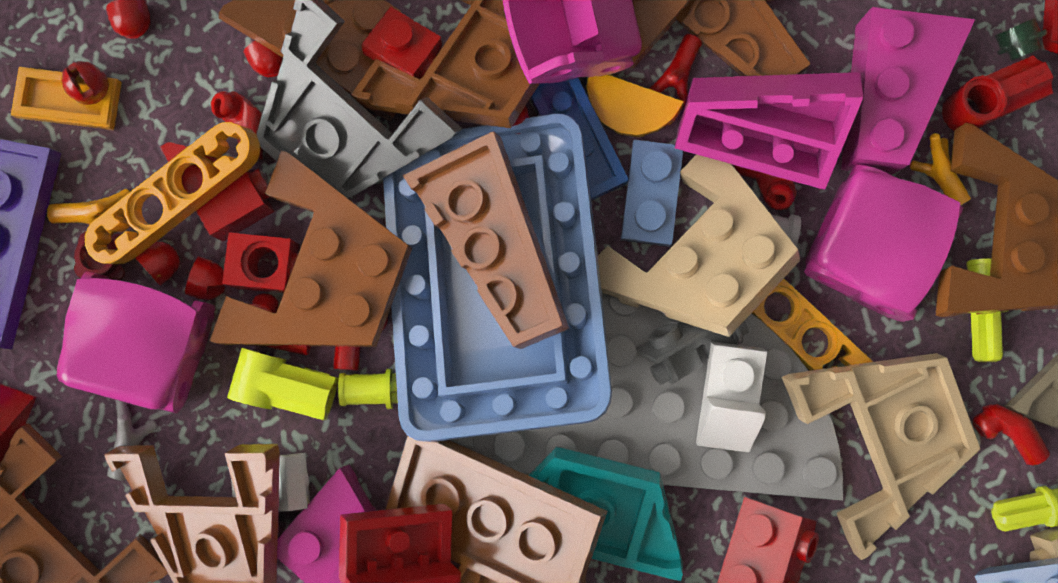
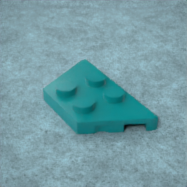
[528,446,683,581]

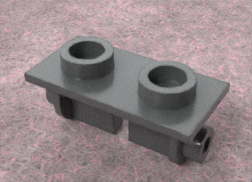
[635,321,749,385]

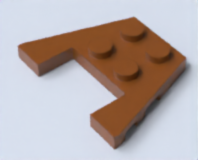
[351,0,540,129]
[935,123,1058,317]
[209,150,412,347]
[0,423,168,583]
[104,444,280,583]

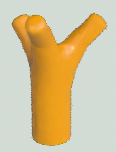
[910,133,971,205]
[47,188,130,236]

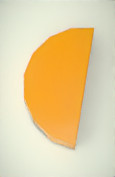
[586,75,685,138]

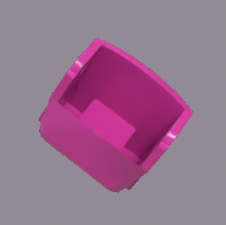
[503,0,642,84]
[804,164,963,322]
[57,271,215,413]

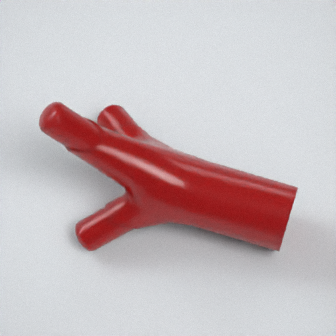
[648,34,702,106]

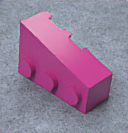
[841,7,975,175]
[675,72,864,190]
[277,464,376,583]

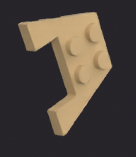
[598,154,800,337]
[782,353,980,560]

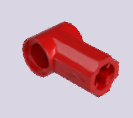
[942,55,1054,131]

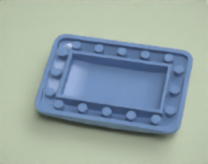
[383,114,612,442]

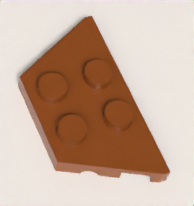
[219,0,401,121]

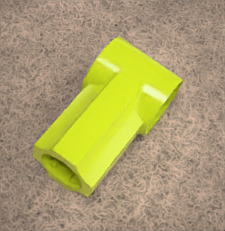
[227,348,339,420]

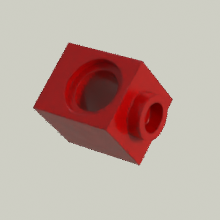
[222,233,300,293]

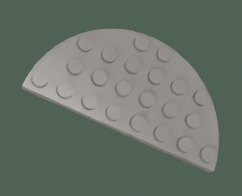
[451,293,843,501]

